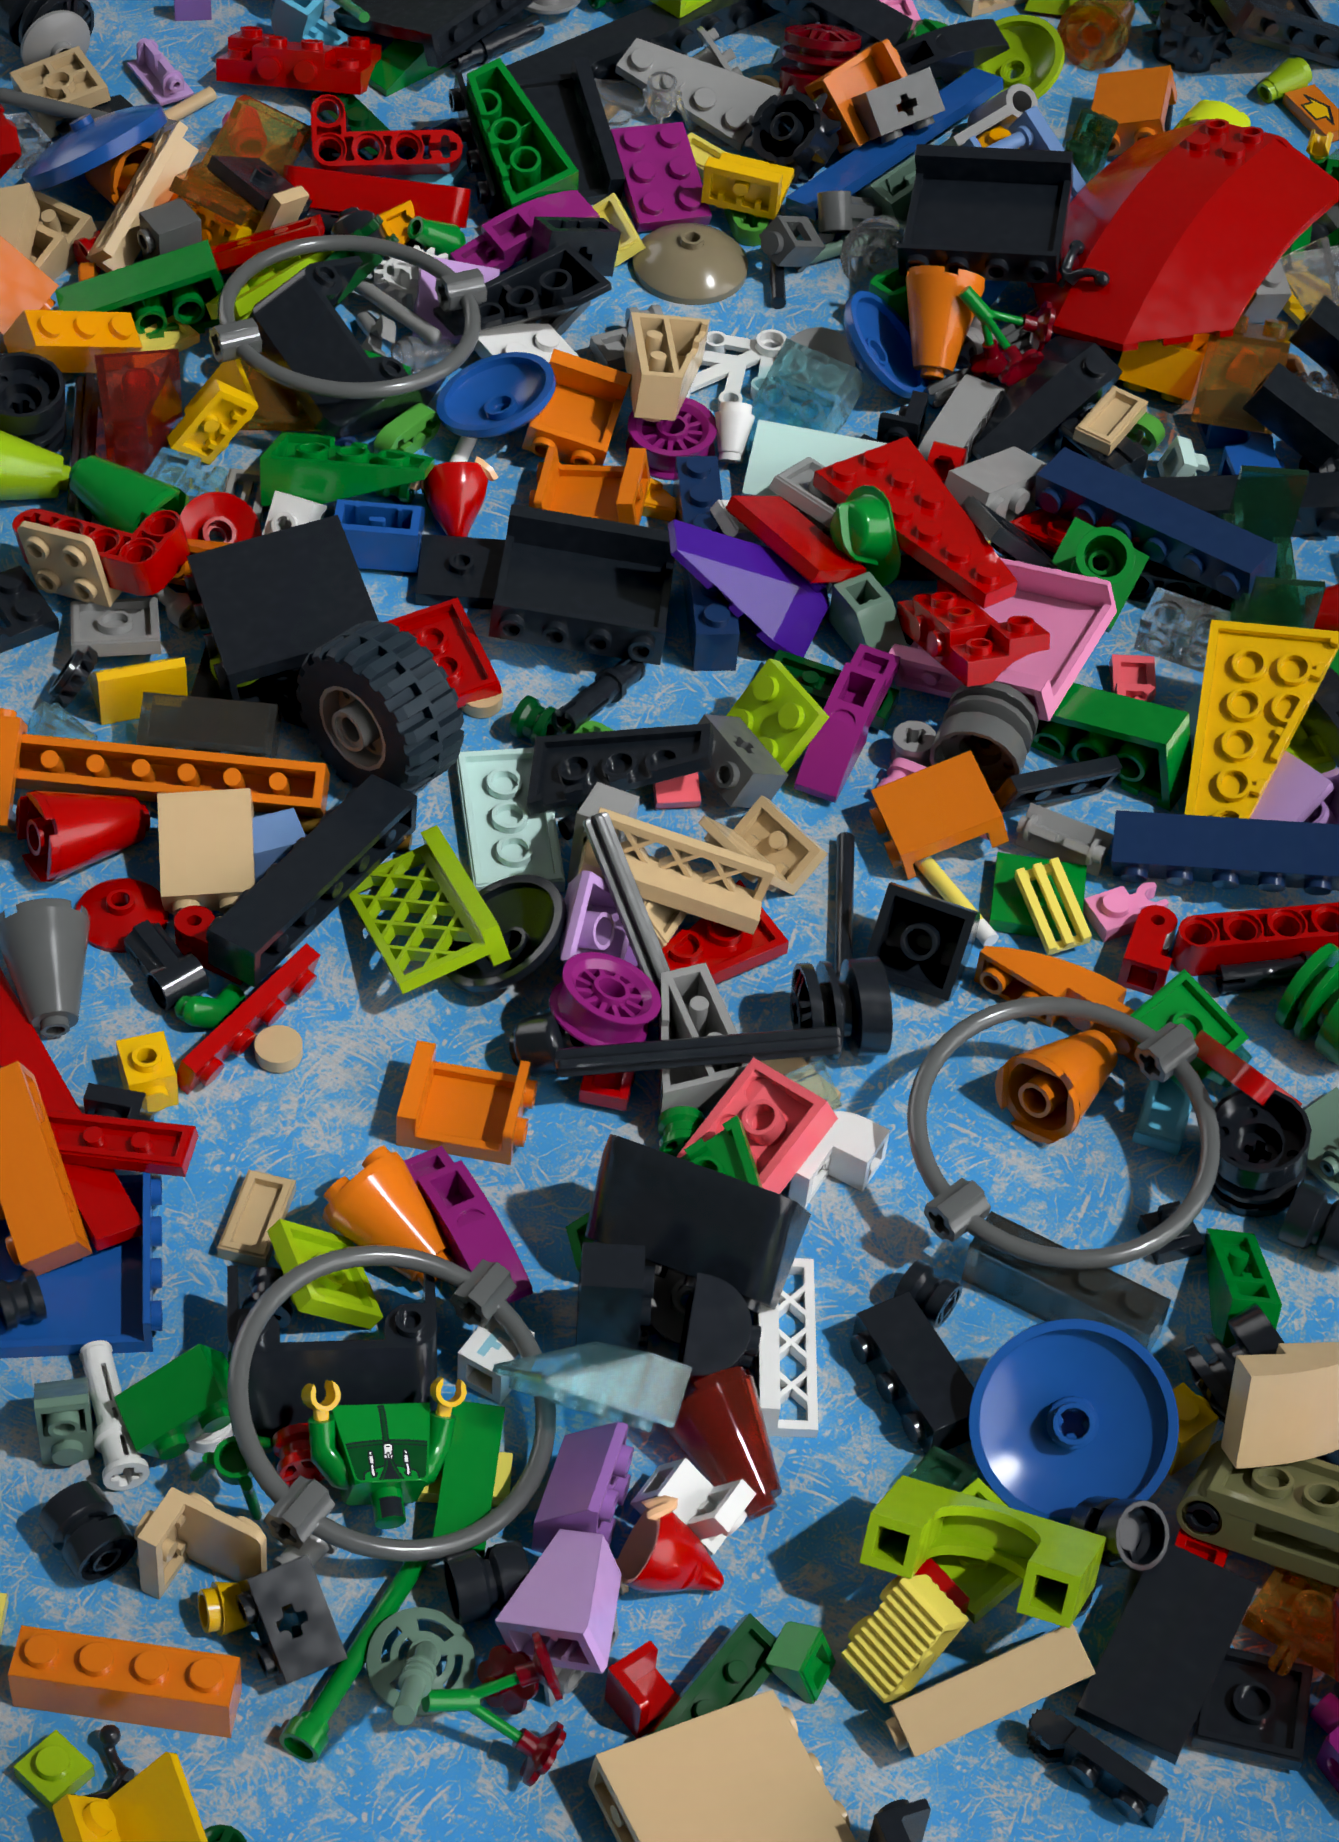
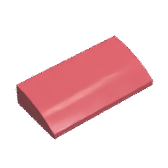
[676,1057,838,1194]

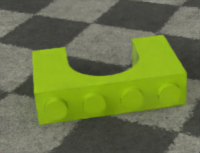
[859,1475,1107,1628]

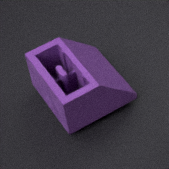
[532,1421,634,1553]

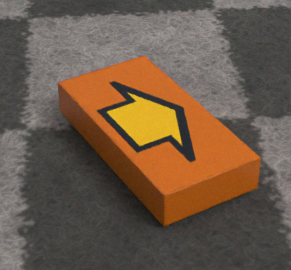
[1282,84,1339,142]

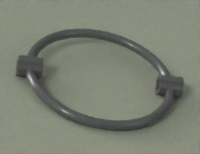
[209,235,487,399]
[907,996,1220,1270]
[227,1245,556,1562]

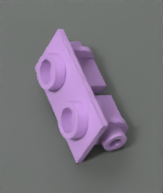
[127,38,194,106]

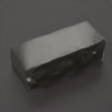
[136,692,281,758]

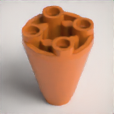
[322,1145,454,1286]

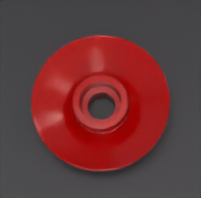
[180,492,262,543]
[75,878,169,953]

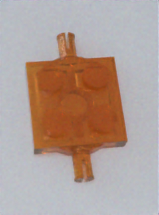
[1241,1566,1339,1680]

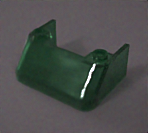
[1221,465,1326,629]

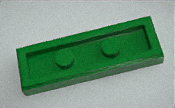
[433,1401,505,1558]

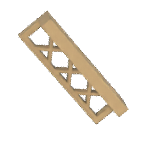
[86,121,199,273]
[578,807,776,935]

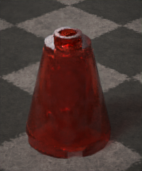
[656,1366,782,1520]

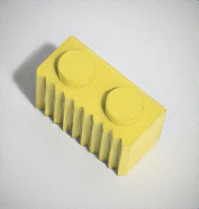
[841,1574,969,1703]

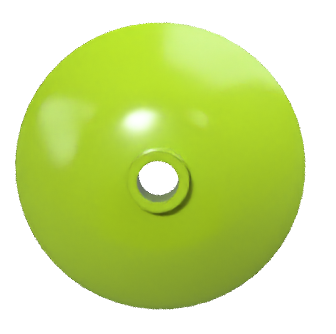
[958,15,1065,106]

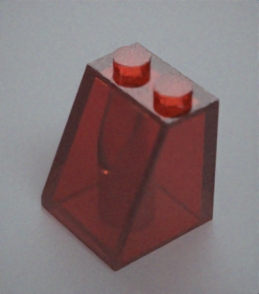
[94,348,182,477]

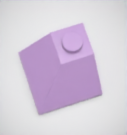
[559,870,629,963]

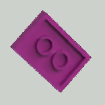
[611,122,712,232]

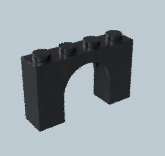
[1242,295,1339,469]

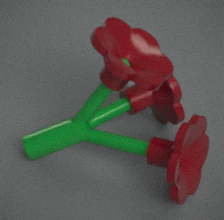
[958,285,1056,386]
[421,1631,567,1787]

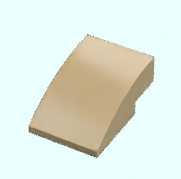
[29,191,97,280]
[1221,1342,1339,1469]

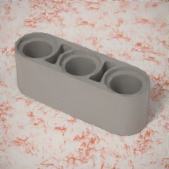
[919,374,1005,465]

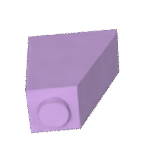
[495,1529,622,1674]

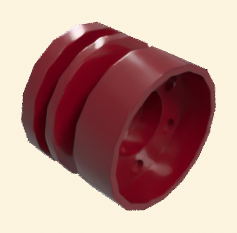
[779,24,862,96]

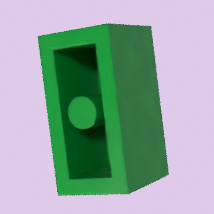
[114,1343,231,1460]

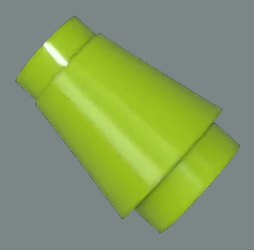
[1257,57,1312,103]

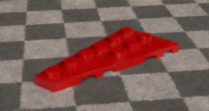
[813,436,1018,609]

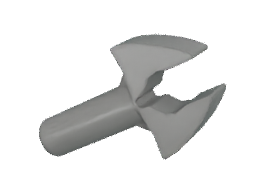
[356,312,396,357]

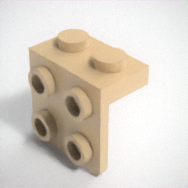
[17,521,122,608]
[698,795,828,895]
[134,1487,267,1600]

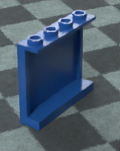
[0,1172,163,1359]

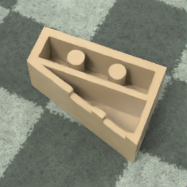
[624,312,710,422]

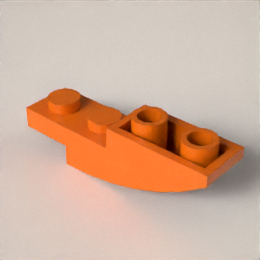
[974,946,1139,1063]

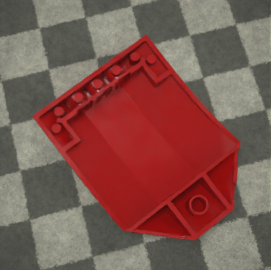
[1026,118,1339,352]

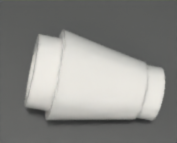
[715,401,755,463]

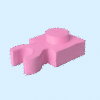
[1083,882,1169,942]

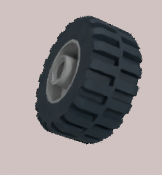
[296,621,464,793]

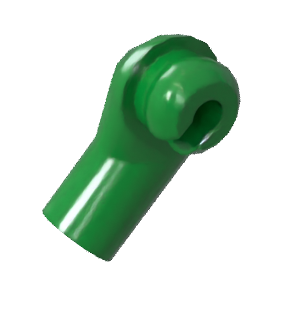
[175,984,246,1029]

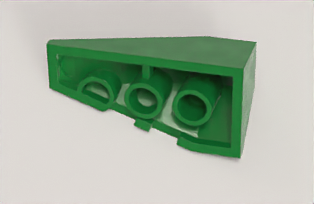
[260,431,435,506]

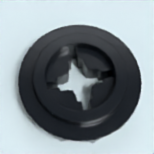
[49,645,98,710]

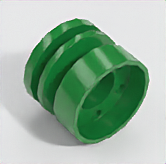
[1275,943,1339,1066]

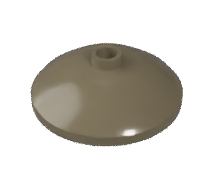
[632,223,748,305]

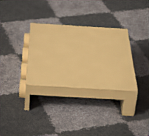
[588,1689,857,1842]

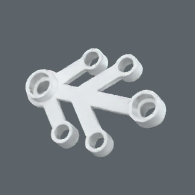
[686,329,788,411]

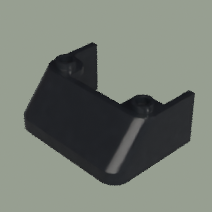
[247,255,446,438]
[227,1265,437,1438]

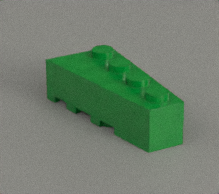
[467,58,579,211]
[55,239,224,339]
[1031,683,1192,812]

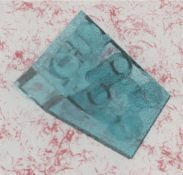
[746,338,865,454]
[492,1341,692,1433]

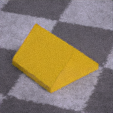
[88,657,188,725]

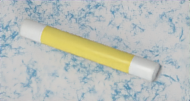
[914,856,999,947]

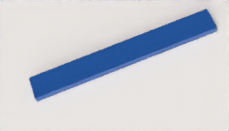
[786,67,1003,221]

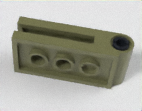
[1176,1440,1339,1587]

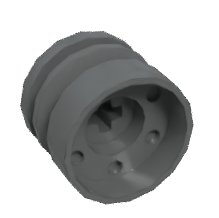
[929,681,1039,794]

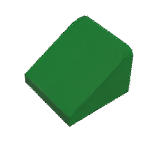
[766,1621,836,1704]

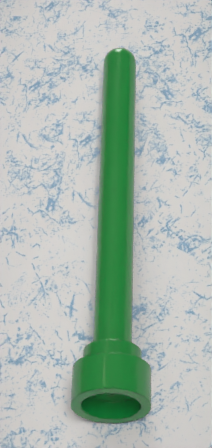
[279,1560,430,1763]

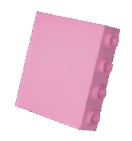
[889,558,1117,722]

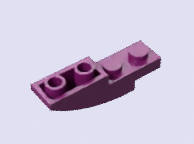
[450,190,600,272]
[794,644,901,803]
[404,1145,533,1304]

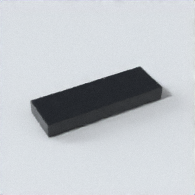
[993,755,1123,813]

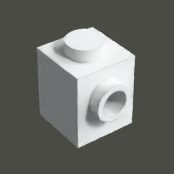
[262,490,327,535]

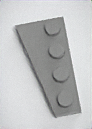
[615,38,781,151]

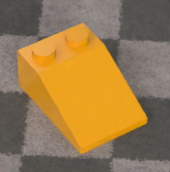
[1118,333,1222,404]

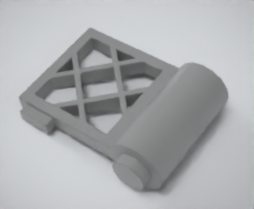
[940,83,1038,146]

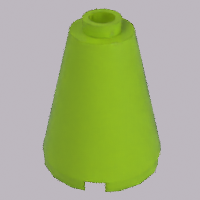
[0,430,71,501]

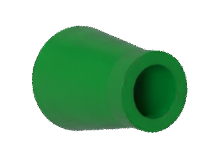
[407,216,466,260]

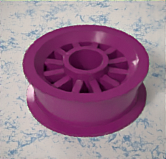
[626,397,717,480]
[549,952,661,1046]

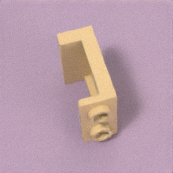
[157,788,256,916]

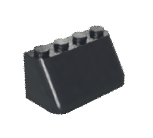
[584,1134,811,1313]

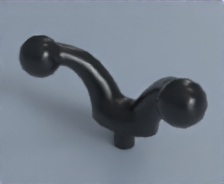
[1057,240,1110,288]
[72,1724,134,1799]

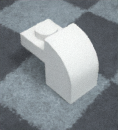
[788,1111,890,1208]
[630,1458,756,1555]

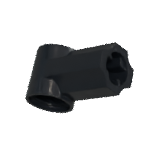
[124,920,209,1011]

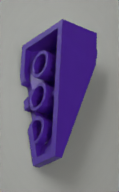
[668,519,829,658]

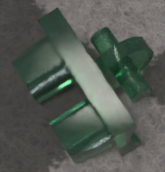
[1064,108,1119,184]

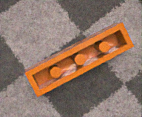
[0,1061,93,1277]
[8,1625,242,1738]

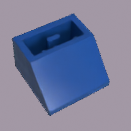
[334,499,426,573]

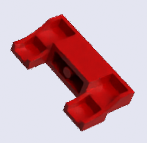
[216,26,381,95]
[897,579,1050,687]

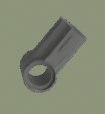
[817,191,882,234]

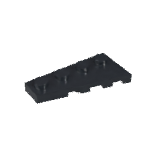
[527,723,714,815]

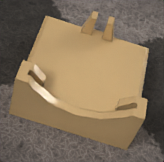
[9,46,111,141]

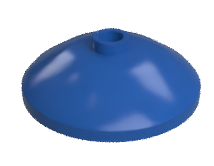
[844,291,929,398]
[436,352,556,439]

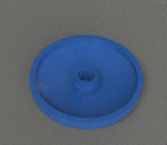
[22,104,168,192]
[968,1318,1179,1525]

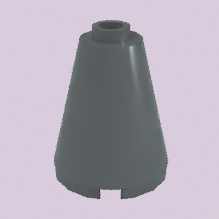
[0,898,90,1037]

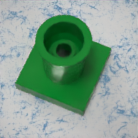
[1052,517,1150,633]

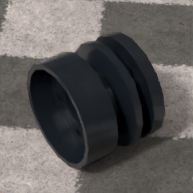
[0,0,94,47]
[0,352,67,453]
[790,956,893,1063]
[1210,1090,1312,1218]
[1182,1303,1284,1424]

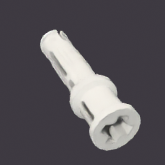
[79,1340,150,1491]

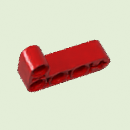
[310,94,463,176]
[12,509,190,596]

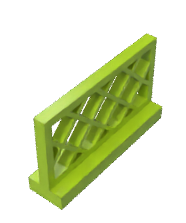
[348,825,511,994]

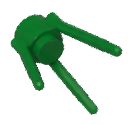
[190,1435,273,1520]

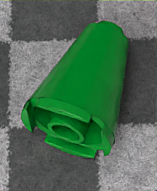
[69,455,189,534]

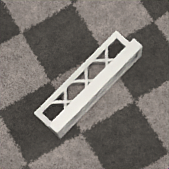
[754,1258,818,1438]

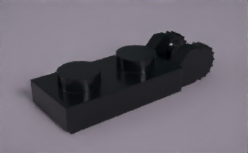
[1026,1708,1169,1829]

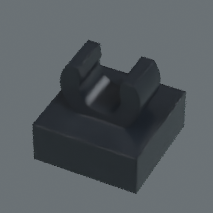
[1137,1201,1204,1266]

